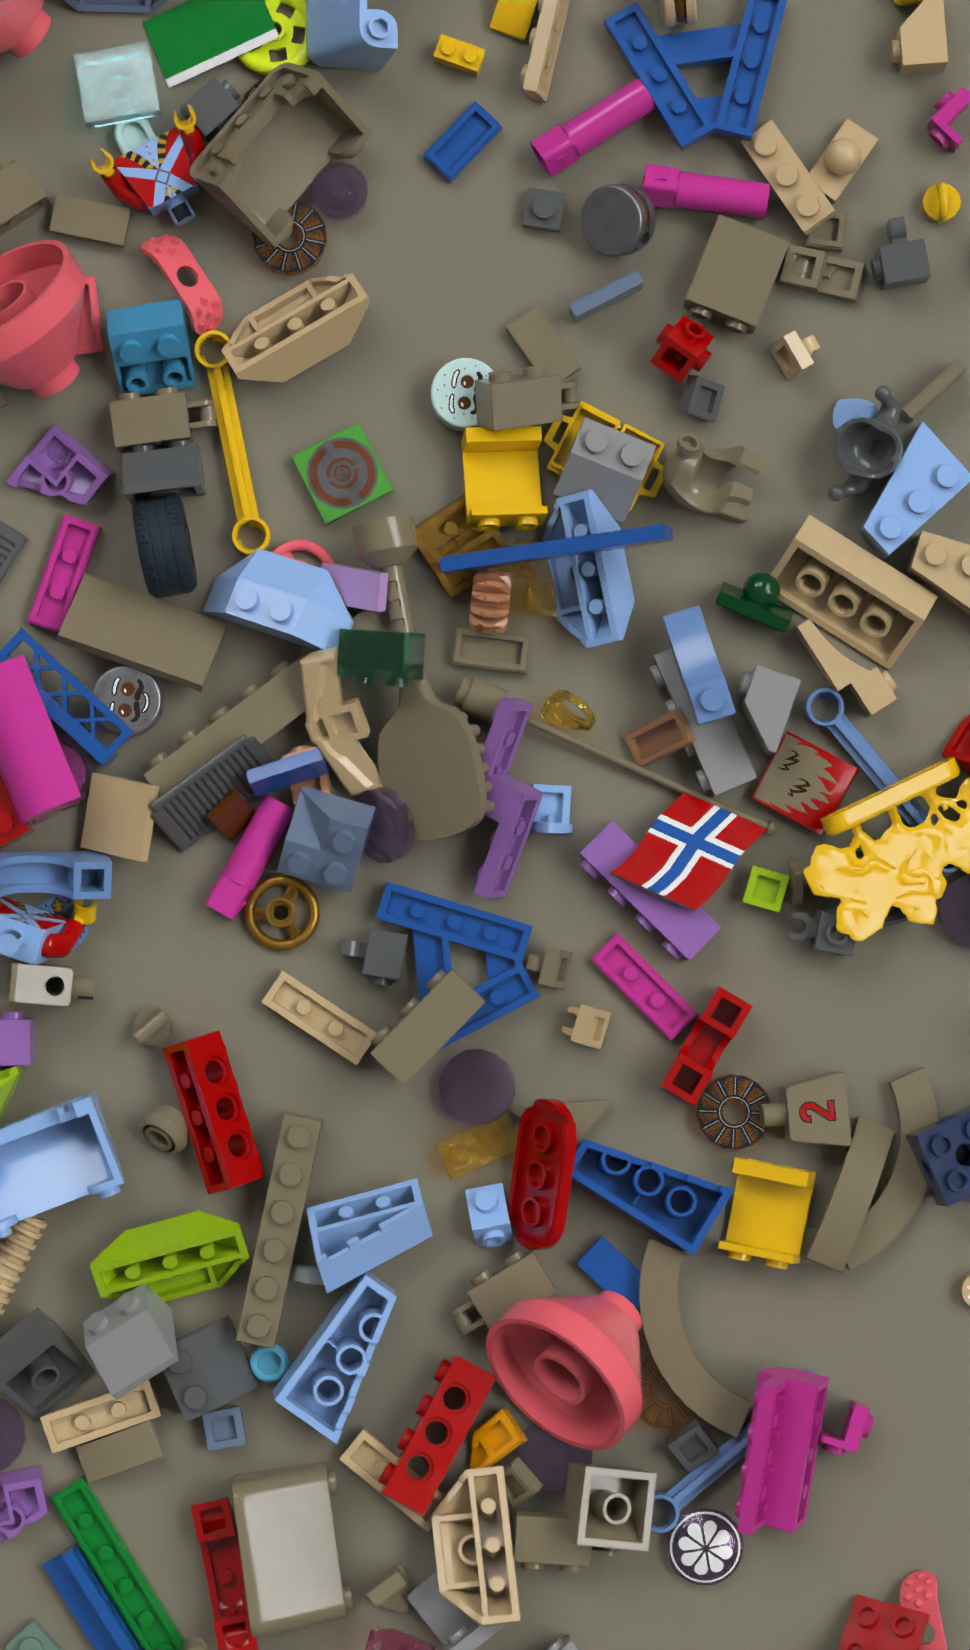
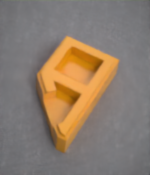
[467,1408,528,1470]

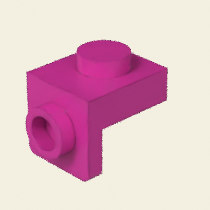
[927,87,970,153]
[819,1400,873,1456]

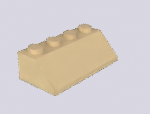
[771,514,938,670]

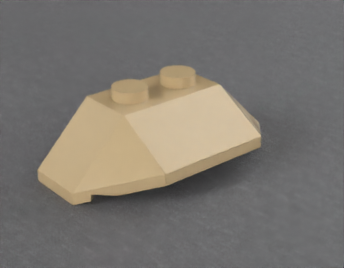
[221,273,371,383]
[431,1466,521,1626]

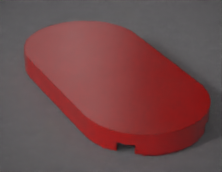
[508,1098,577,1250]

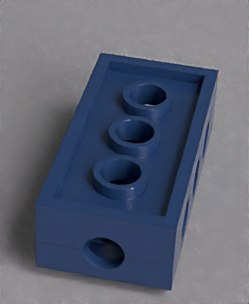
[905,1106,970,1206]

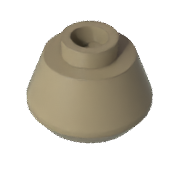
[141,1104,189,1154]

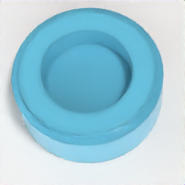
[250,1343,289,1382]

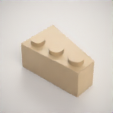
[906,531,970,616]

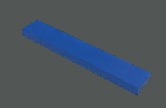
[439,524,673,574]

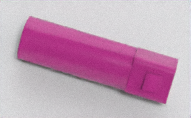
[530,78,656,177]
[642,163,770,220]
[205,794,295,920]

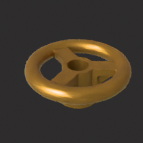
[244,875,320,951]

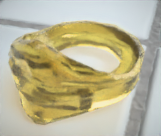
[541,689,596,731]

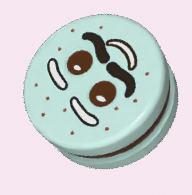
[431,358,493,432]

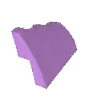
[6,423,115,505]
[0,1465,48,1543]

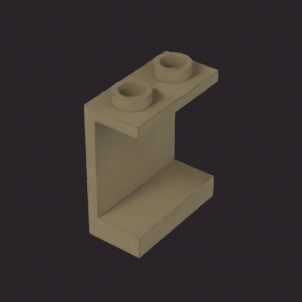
[684,214,790,334]

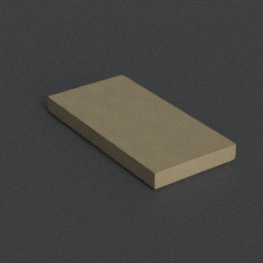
[57,574,228,692]

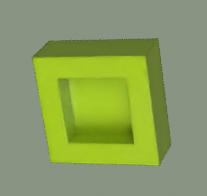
[742,865,790,913]

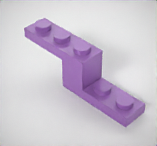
[474,698,544,899]

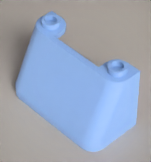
[306,0,398,70]
[0,1091,125,1239]

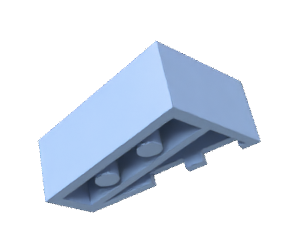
[859,421,970,559]

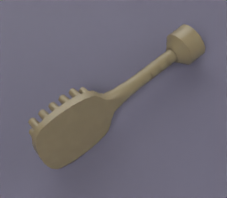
[352,515,495,841]

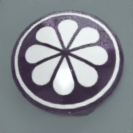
[667,1508,743,1585]

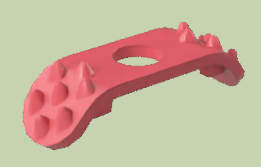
[141,234,223,335]
[900,1570,948,1650]

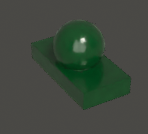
[715,572,793,633]

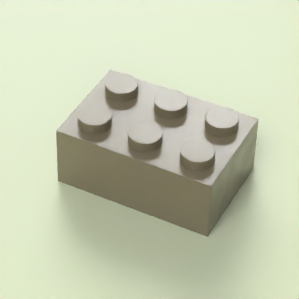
[371,969,486,1086]

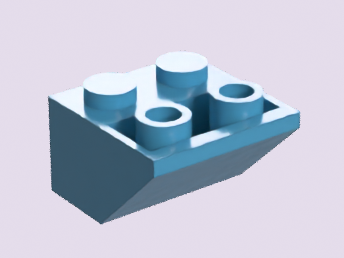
[106,299,197,395]

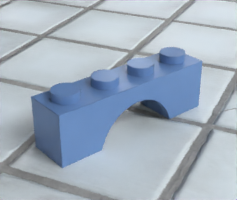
[0,851,112,900]

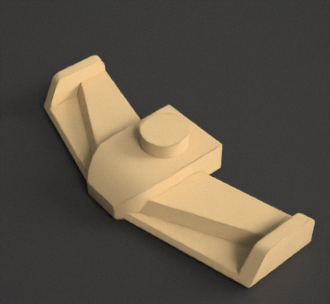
[299,646,383,796]

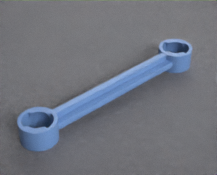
[804,688,960,873]
[651,1368,818,1533]

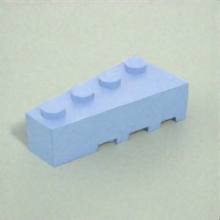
[273,1271,397,1444]

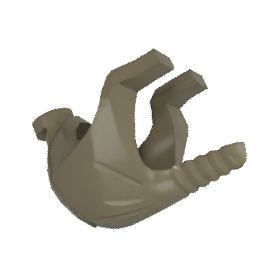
[663,433,764,523]

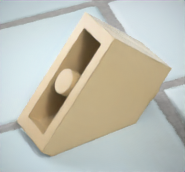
[890,0,948,74]

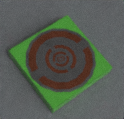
[291,423,394,525]

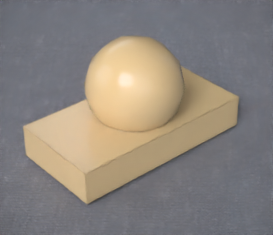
[810,118,879,204]

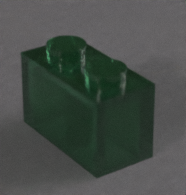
[337,629,426,687]

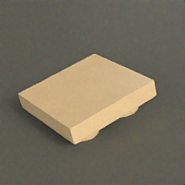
[80,772,160,862]

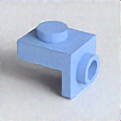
[465,1183,513,1247]

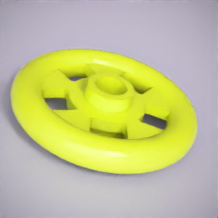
[238,0,310,76]

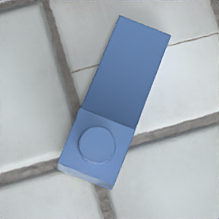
[662,605,736,726]

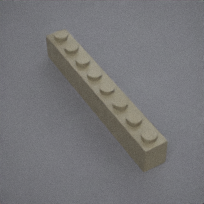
[144,603,417,797]

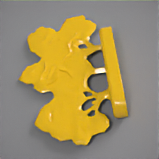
[803,757,970,942]

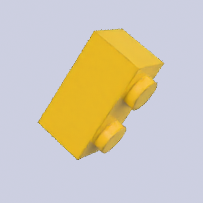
[433,34,486,77]

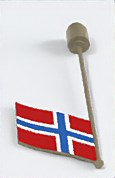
[453,676,776,912]

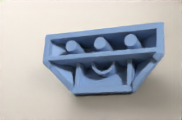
[542,490,635,648]
[203,548,354,658]

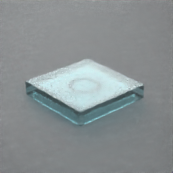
[74,41,161,129]

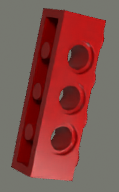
[162,1030,265,1195]
[378,1355,497,1515]

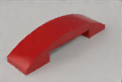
[190,1497,259,1650]

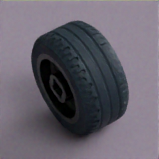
[133,494,197,598]

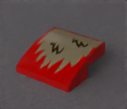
[751,731,859,836]

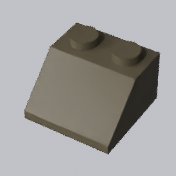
[564,1462,657,1552]

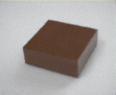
[206,789,255,841]

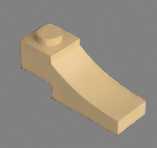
[794,619,898,717]

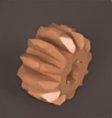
[469,569,512,635]

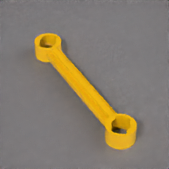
[195,330,271,556]

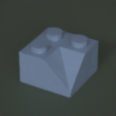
[277,786,376,893]

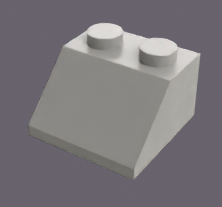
[552,417,656,524]
[736,665,801,757]
[83,1283,178,1400]

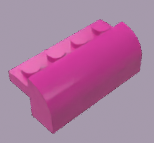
[0,654,81,825]
[735,1367,830,1536]

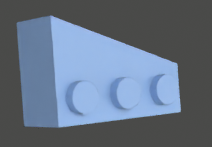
[306,1178,433,1293]

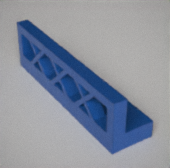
[0,628,135,767]
[42,1542,143,1650]

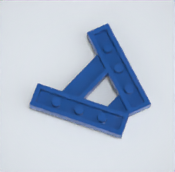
[604,0,787,151]
[376,882,540,1050]

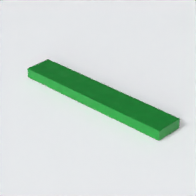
[50,1476,185,1650]

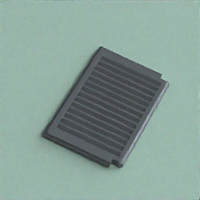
[150,734,274,853]

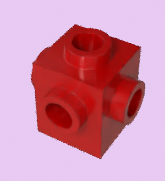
[650,315,714,384]

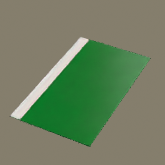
[142,0,279,88]

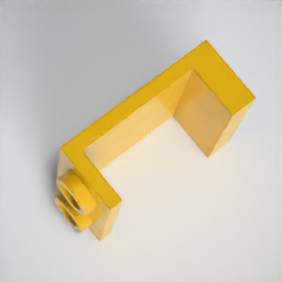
[461,426,548,532]
[718,1157,816,1269]

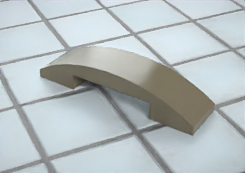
[805,1116,894,1273]

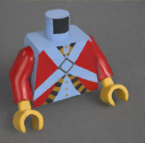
[88,104,205,226]
[0,896,97,965]

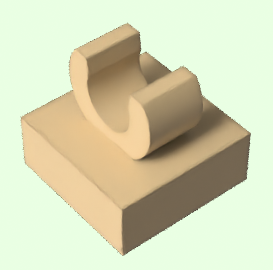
[769,330,821,381]
[562,1004,611,1049]

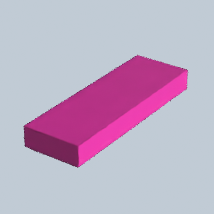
[27,514,101,633]
[590,933,698,1041]

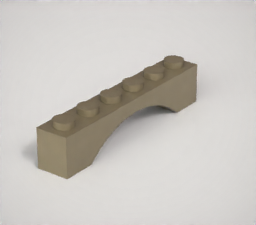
[236,1111,324,1349]

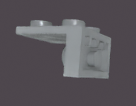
[407,1571,508,1650]

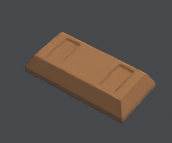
[622,707,696,767]

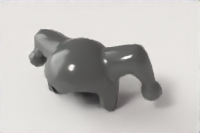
[828,385,903,502]

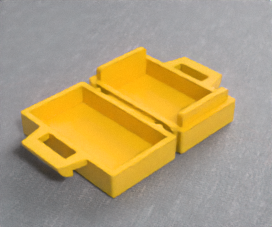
[543,401,665,512]

